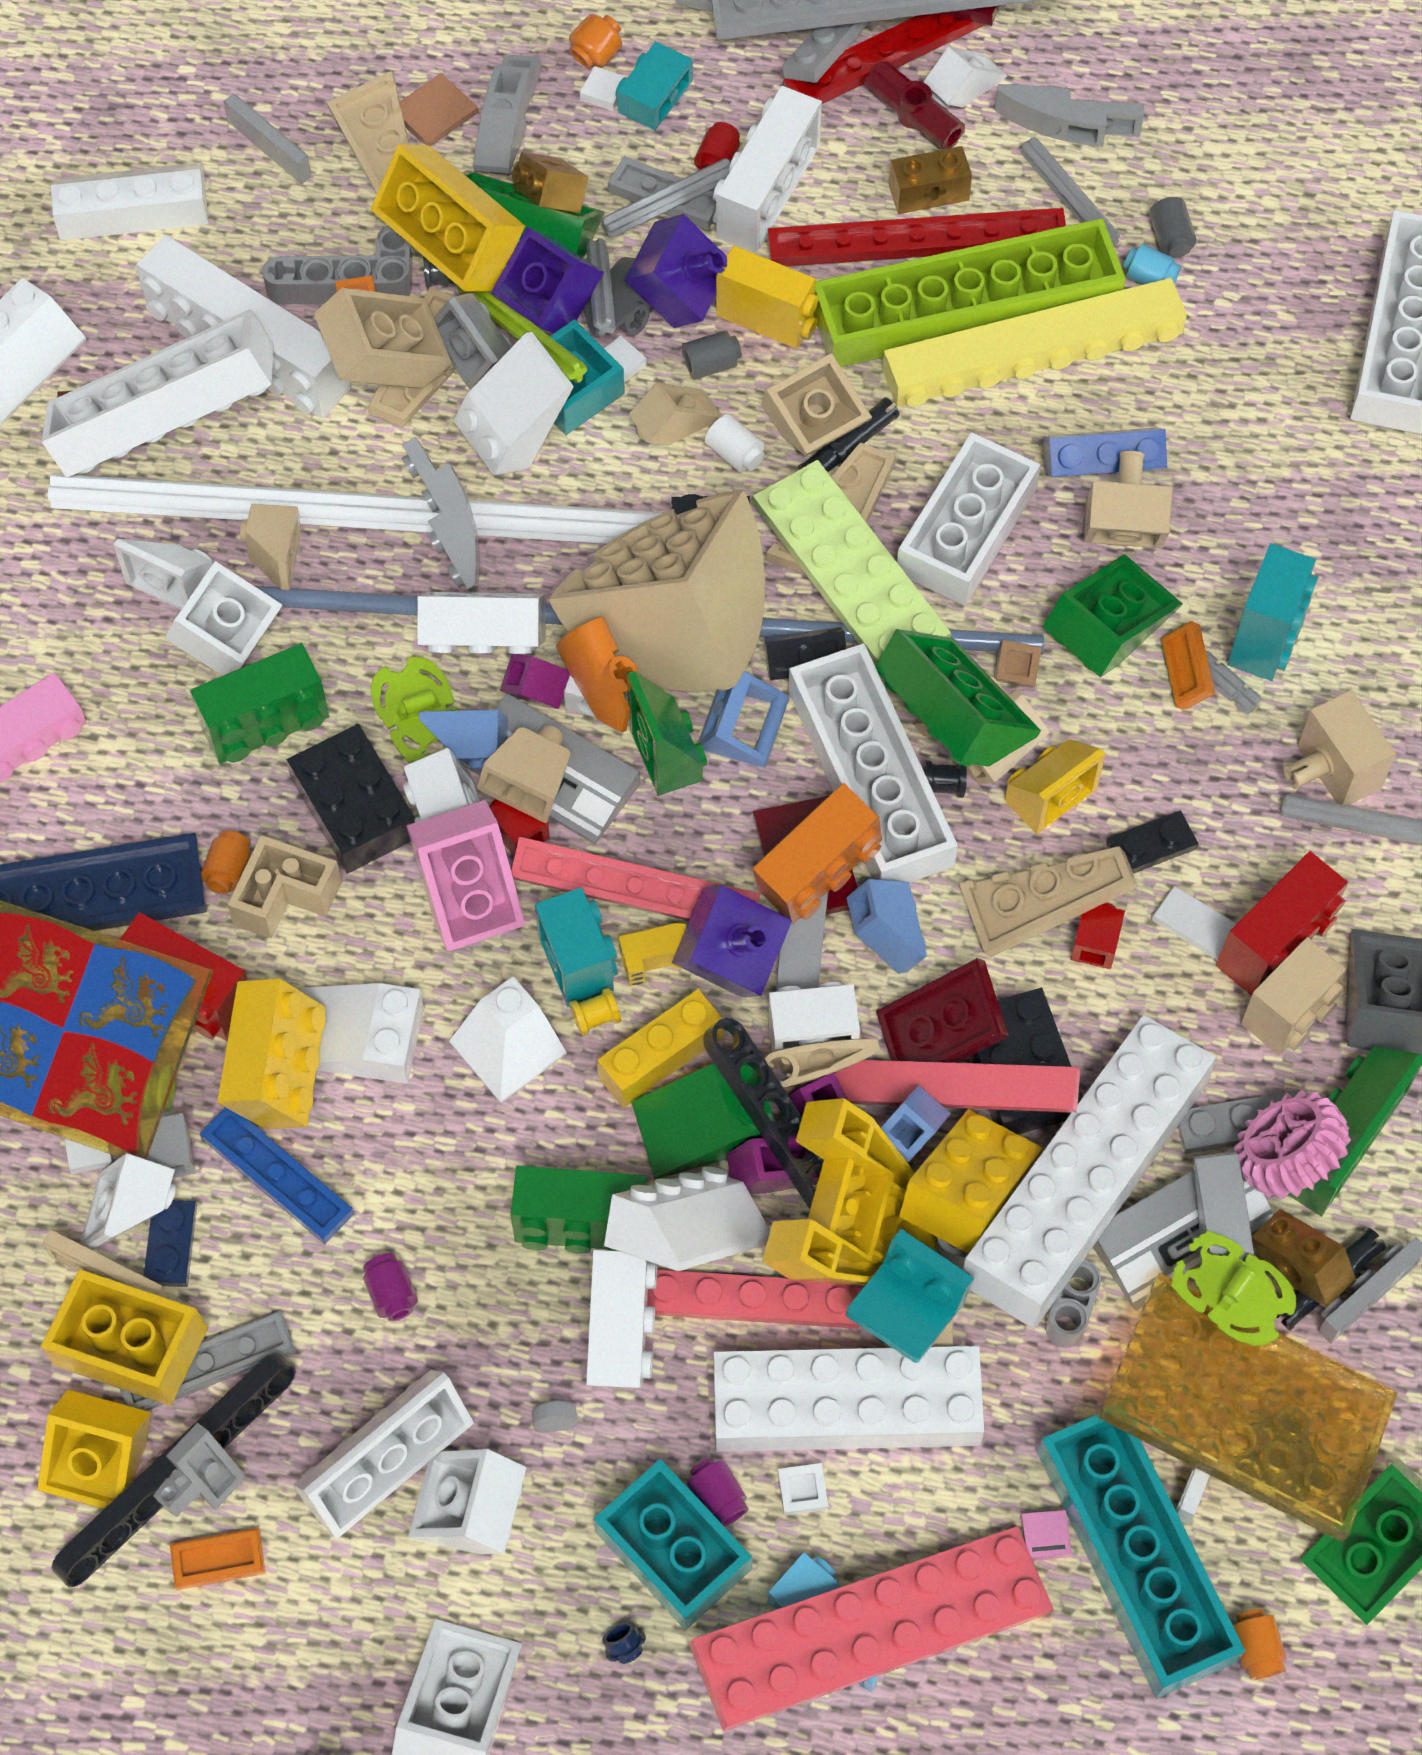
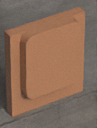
[400,73,479,146]

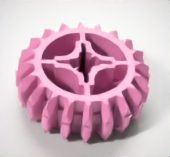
[1234,1090,1351,1199]

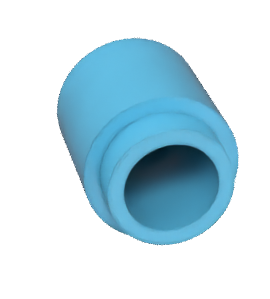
[1123,244,1182,285]

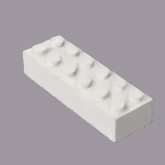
[1350,210,1422,434]
[136,234,351,419]
[42,309,274,478]
[788,643,958,883]
[714,1346,984,1452]

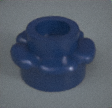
[602,1621,646,1664]

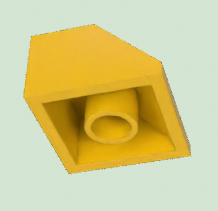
[1005,739,1106,835]
[37,1389,151,1509]

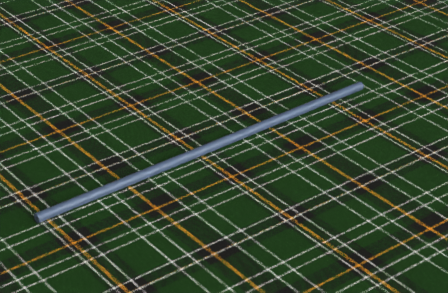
[255,586,1044,655]

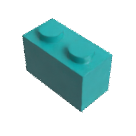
[615,41,693,131]

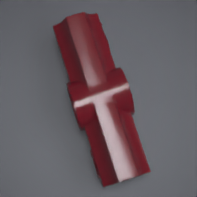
[865,61,965,150]

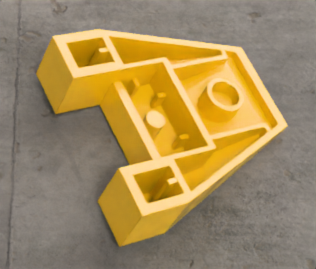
[762,1098,936,1286]

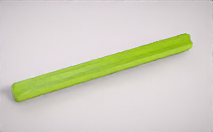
[457,286,587,383]

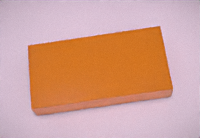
[1161,621,1215,710]
[170,1527,266,1590]

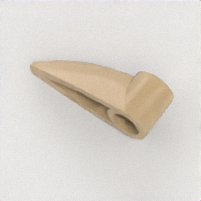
[765,1039,881,1095]

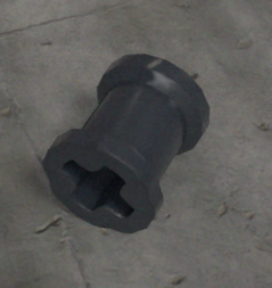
[922,760,967,798]

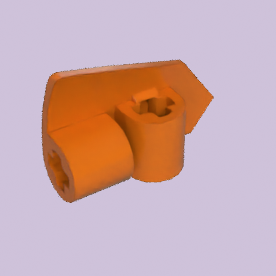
[556,617,639,732]

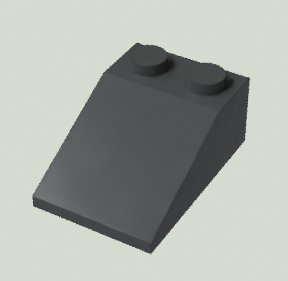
[1345,929,1422,1055]

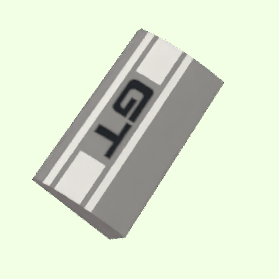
[462,693,640,845]
[1093,1147,1274,1311]

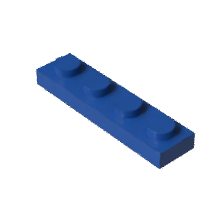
[200,1107,354,1245]

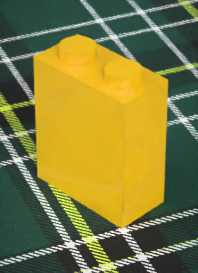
[716,245,819,349]

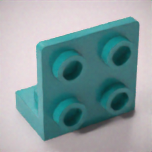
[845,1229,974,1363]

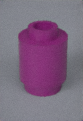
[363,1253,418,1321]
[687,1458,749,1527]

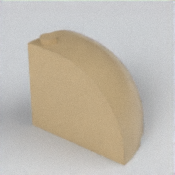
[548,489,765,691]

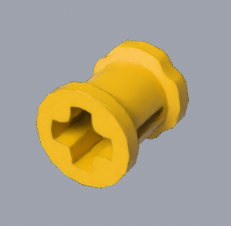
[569,987,621,1037]

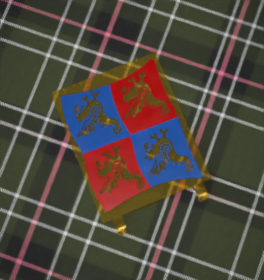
[0,901,213,1160]

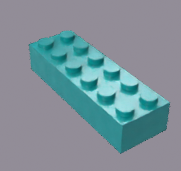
[1037,1404,1246,1699]

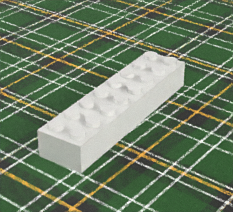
[963,1014,1217,1330]

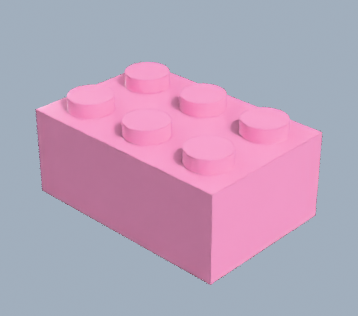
[406,799,526,952]

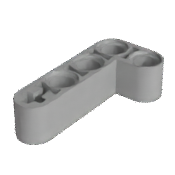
[262,225,413,304]
[935,1237,1101,1348]

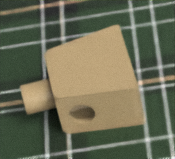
[477,725,571,823]

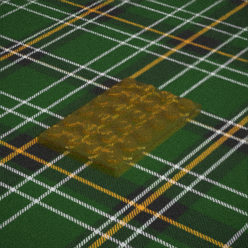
[1097,1273,1398,1542]

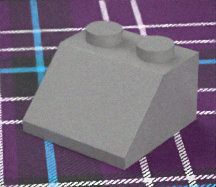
[434,293,512,390]

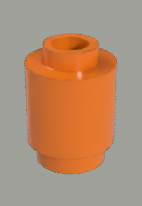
[201,830,251,894]
[1233,1608,1287,1680]

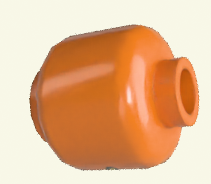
[569,14,622,69]

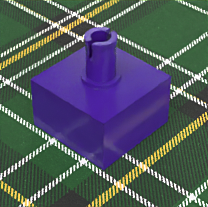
[624,213,727,328]
[491,226,604,334]
[672,884,792,998]

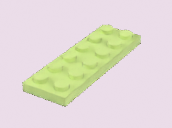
[752,460,951,666]

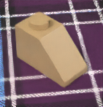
[629,382,721,446]
[240,504,301,590]

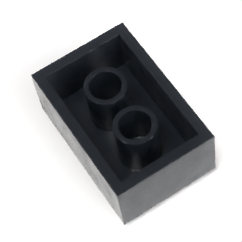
[286,723,415,874]
[969,987,1083,1135]

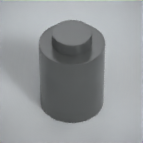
[1149,197,1197,257]
[682,330,742,380]

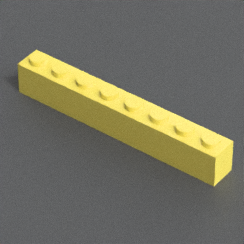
[882,278,1187,407]

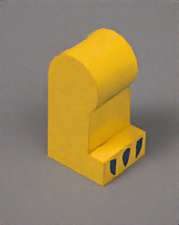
[618,923,687,987]

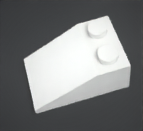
[453,332,574,475]
[301,983,424,1084]
[392,1619,522,1755]

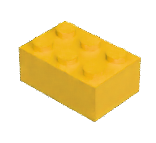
[217,978,326,1129]
[899,1109,1043,1254]
[40,1269,208,1407]

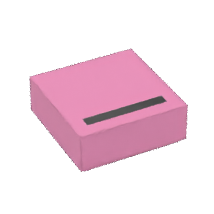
[1020,1510,1072,1561]

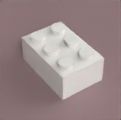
[418,592,546,654]
[586,1250,658,1388]

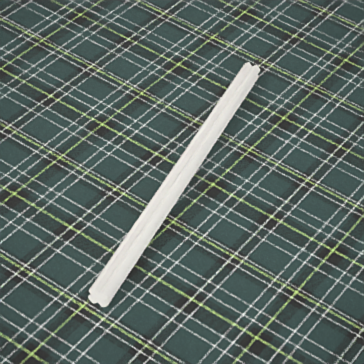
[48,473,664,544]

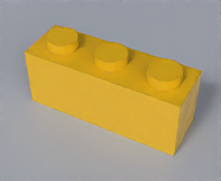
[597,989,724,1108]

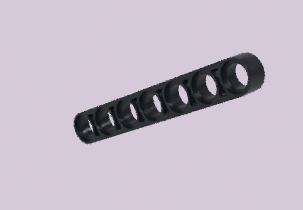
[703,1018,824,1209]
[51,1353,296,1587]

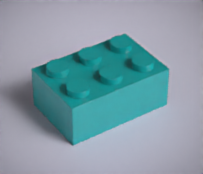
[1227,543,1319,681]
[593,1458,752,1631]

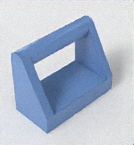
[698,671,789,768]

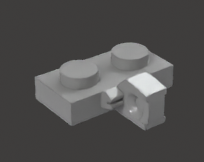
[153,1423,247,1517]

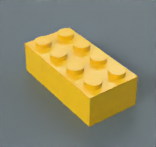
[370,144,525,291]

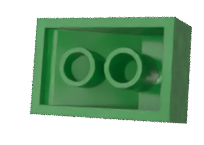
[1042,554,1183,678]
[627,671,707,796]
[631,1063,775,1179]
[1300,1459,1422,1625]

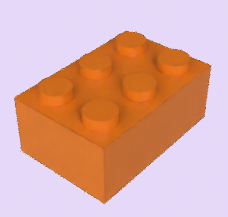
[752,783,882,924]

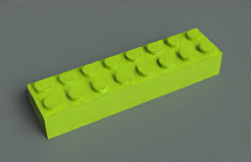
[814,218,1126,367]

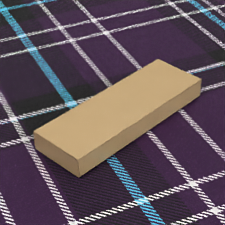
[43,1229,168,1299]

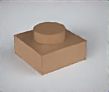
[994,640,1042,688]

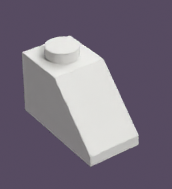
[924,46,1007,108]

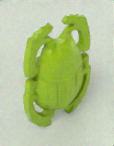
[370,657,460,763]
[1171,1231,1296,1346]

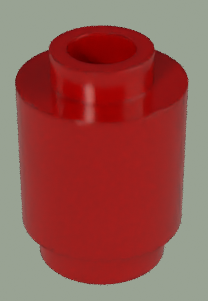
[694,122,740,170]

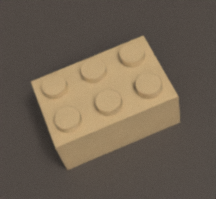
[314,288,452,388]

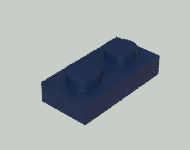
[143,1200,198,1287]

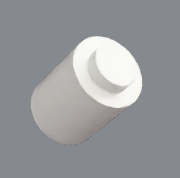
[705,414,765,473]

